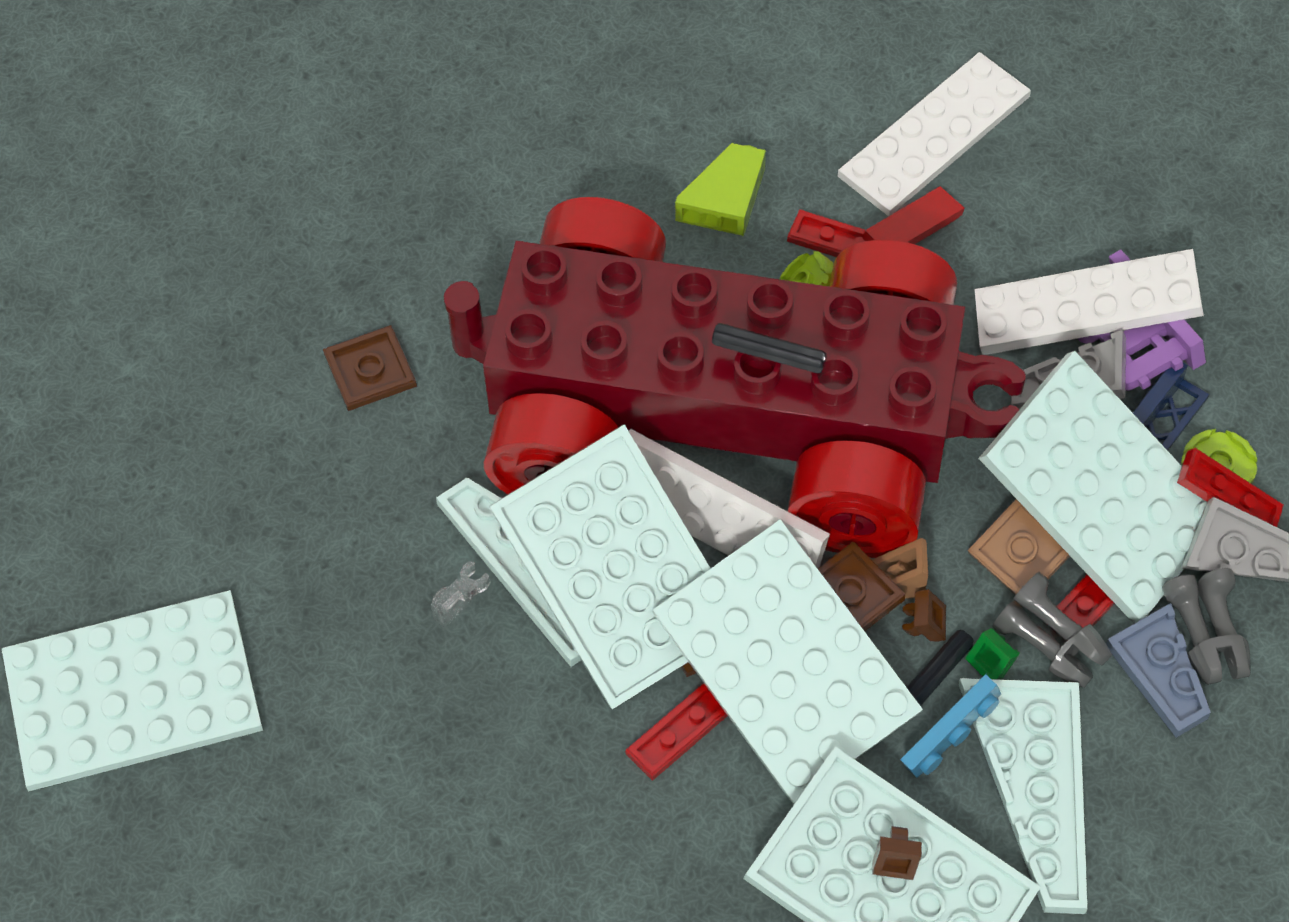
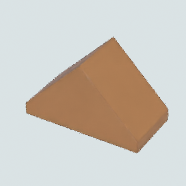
[872,538,928,599]

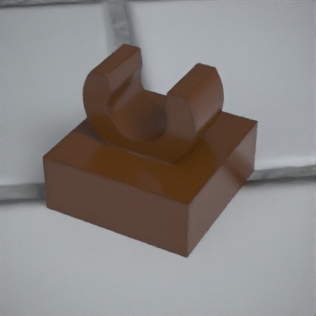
[902,589,946,642]
[872,826,922,880]

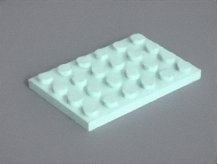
[978,351,1207,623]
[489,425,711,709]
[653,519,923,805]
[2,590,263,792]
[743,747,1041,922]

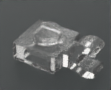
[430,561,490,629]

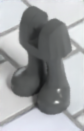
[1162,568,1251,685]
[992,571,1113,688]

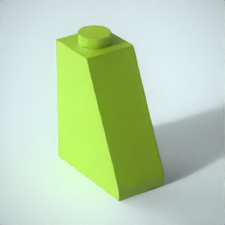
[675,143,766,236]

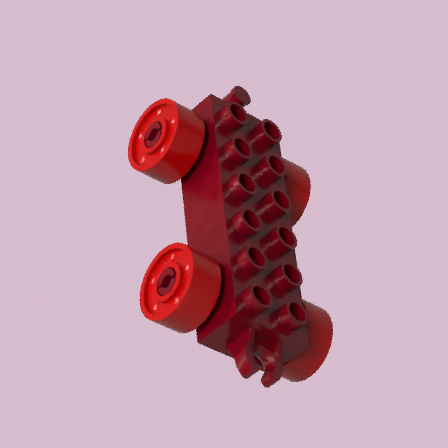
[444,197,1026,558]

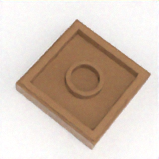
[968,499,1070,595]

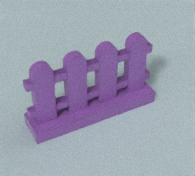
[1078,250,1206,390]

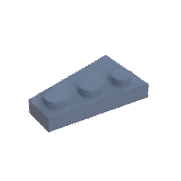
[1106,603,1211,738]

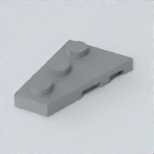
[1011,329,1126,410]
[1181,497,1289,582]

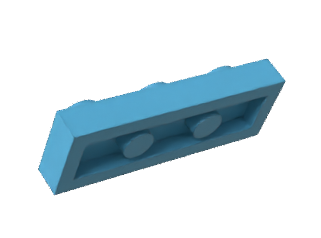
[900,674,1001,778]

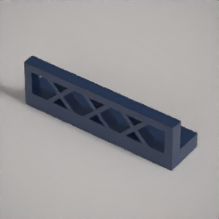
[1133,363,1209,451]

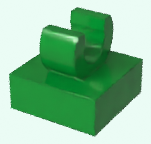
[965,628,1020,680]

